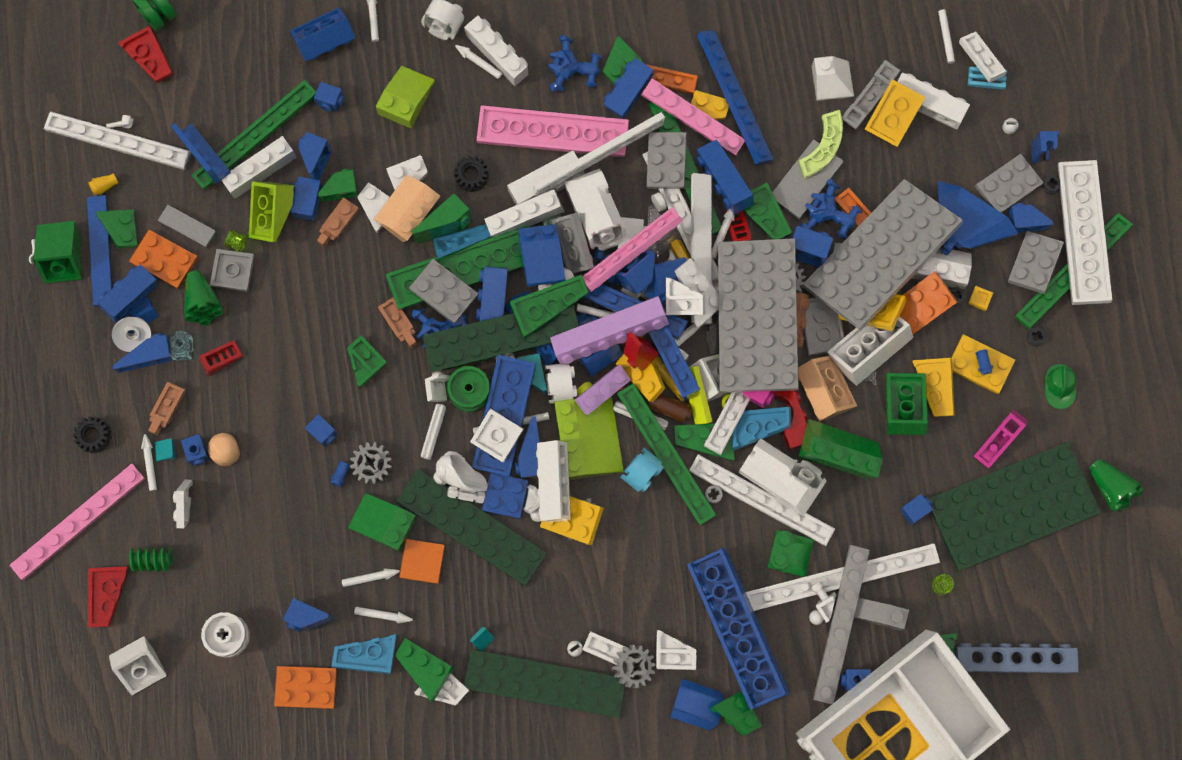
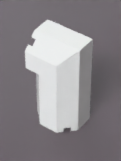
[564,169,627,251]
[738,438,826,515]

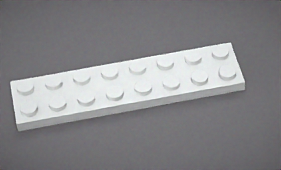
[1058,160,1112,305]

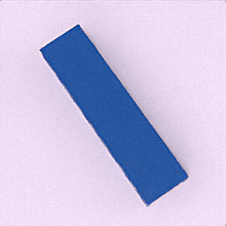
[687,547,790,709]

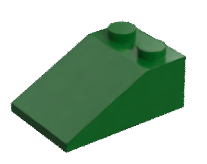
[412,194,472,244]
[886,373,928,435]
[348,493,417,553]

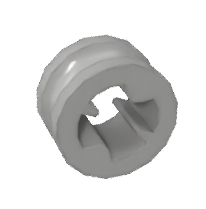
[705,486,723,504]

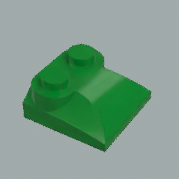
[767,530,814,577]

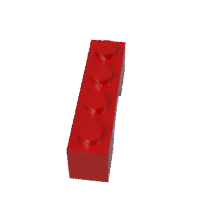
[773,390,808,451]

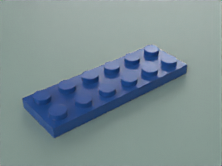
[472,355,536,477]

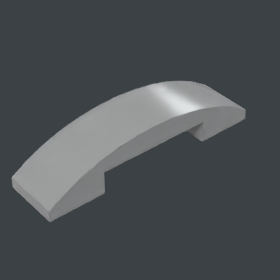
[842,60,900,130]

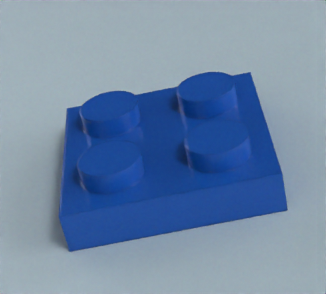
[482,473,529,519]

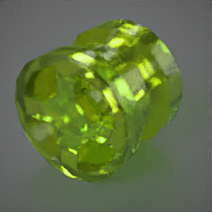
[224,229,247,252]
[932,574,954,595]

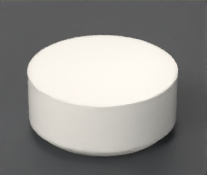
[651,192,667,212]

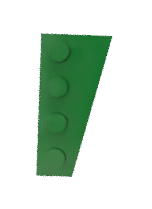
[510,275,588,338]

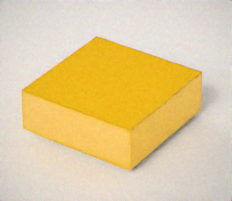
[968,286,993,311]

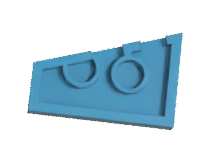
[433,224,491,258]
[733,407,791,450]
[332,634,397,674]

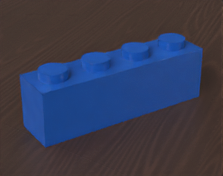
[696,139,754,214]

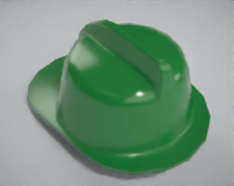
[1045,364,1076,409]

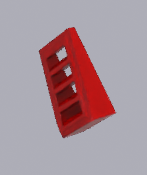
[724,210,753,242]
[199,340,243,376]

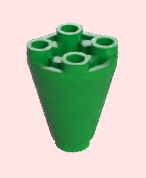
[184,271,223,326]
[1089,459,1145,512]

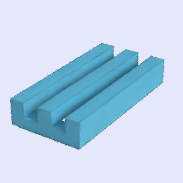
[968,67,1007,90]

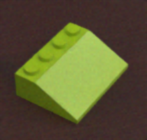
[555,397,624,481]

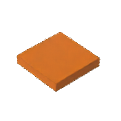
[399,539,445,584]

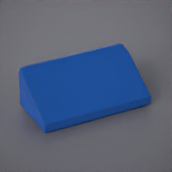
[119,297,159,333]

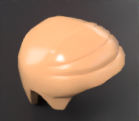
[207,433,240,467]

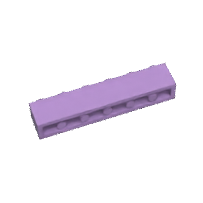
[550,296,669,364]

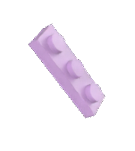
[575,364,631,415]

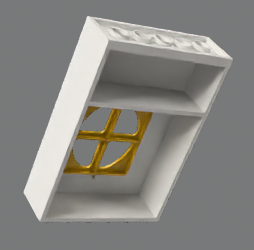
[796,630,1010,760]

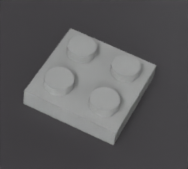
[210,249,255,292]

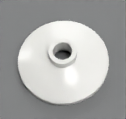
[112,317,151,352]

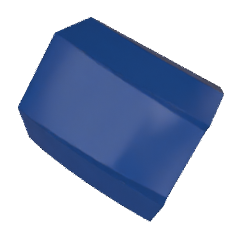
[670,679,724,731]

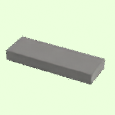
[158,205,217,248]

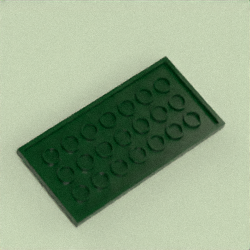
[928,442,1101,572]

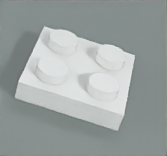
[470,409,524,462]

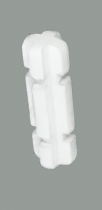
[447,486,485,503]

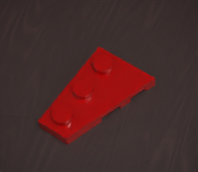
[118,26,174,83]

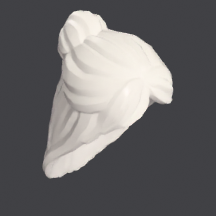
[433,451,488,492]

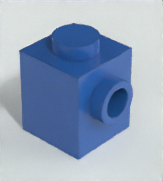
[314,82,345,112]
[181,434,210,466]
[841,669,871,691]

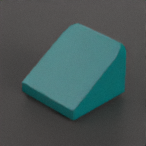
[155,438,176,462]
[470,627,494,651]

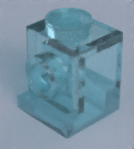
[170,331,193,361]

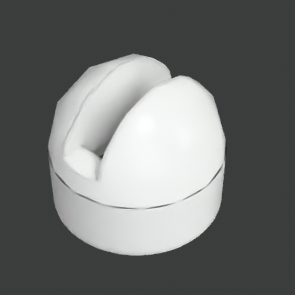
[1002,118,1018,134]
[567,641,583,657]

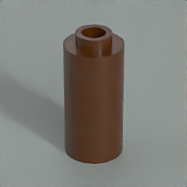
[648,394,692,423]

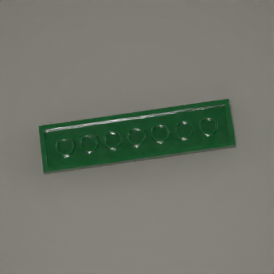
[422,305,579,373]
[396,469,547,586]
[464,649,626,718]

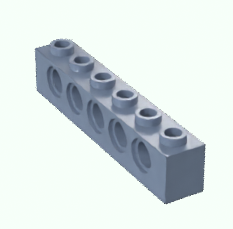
[954,643,1079,673]

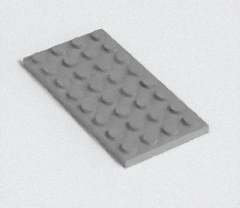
[803,179,963,331]
[718,238,799,393]

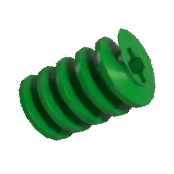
[129,547,173,572]

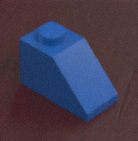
[1008,203,1053,233]

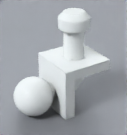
[523,485,540,522]
[809,582,837,625]

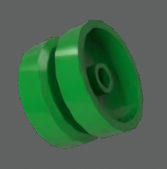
[132,0,177,31]
[447,366,490,412]

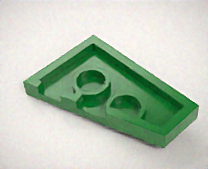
[743,183,792,240]
[674,423,735,462]
[395,638,454,702]

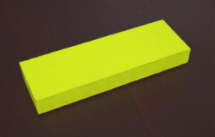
[689,366,712,424]

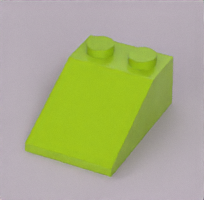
[376,66,435,129]
[249,181,294,242]

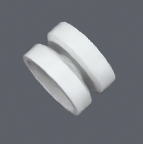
[201,612,250,658]

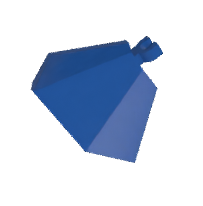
[938,181,1018,256]

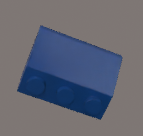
[290,7,356,61]

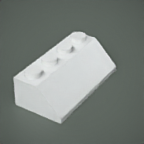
[911,247,972,290]
[827,316,914,386]

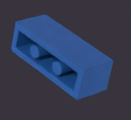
[604,58,655,119]
[98,264,158,323]
[476,266,508,321]

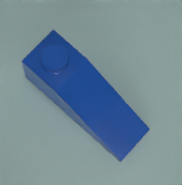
[113,333,174,373]
[515,417,540,478]

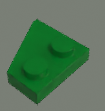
[603,36,643,85]
[96,210,137,249]
[347,335,388,388]
[711,691,762,736]

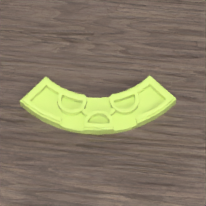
[799,110,843,179]

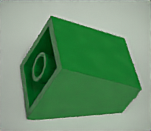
[33,221,82,284]

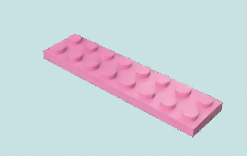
[476,106,629,157]

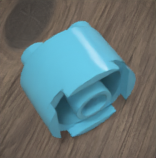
[620,447,664,492]

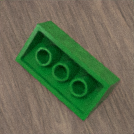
[799,419,883,480]

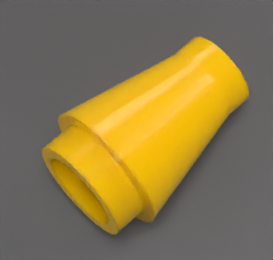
[88,173,118,196]

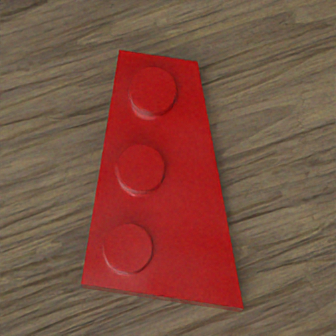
[88,566,129,628]

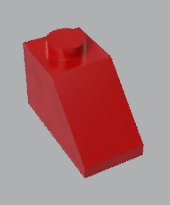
[624,331,659,370]

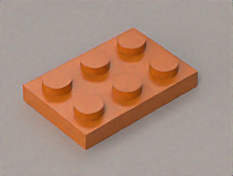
[129,230,198,290]
[900,271,958,335]
[274,666,337,709]

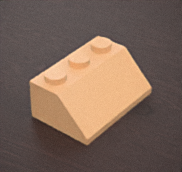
[373,175,440,242]
[798,356,857,421]

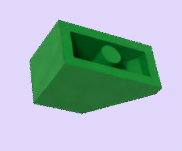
[318,169,358,202]

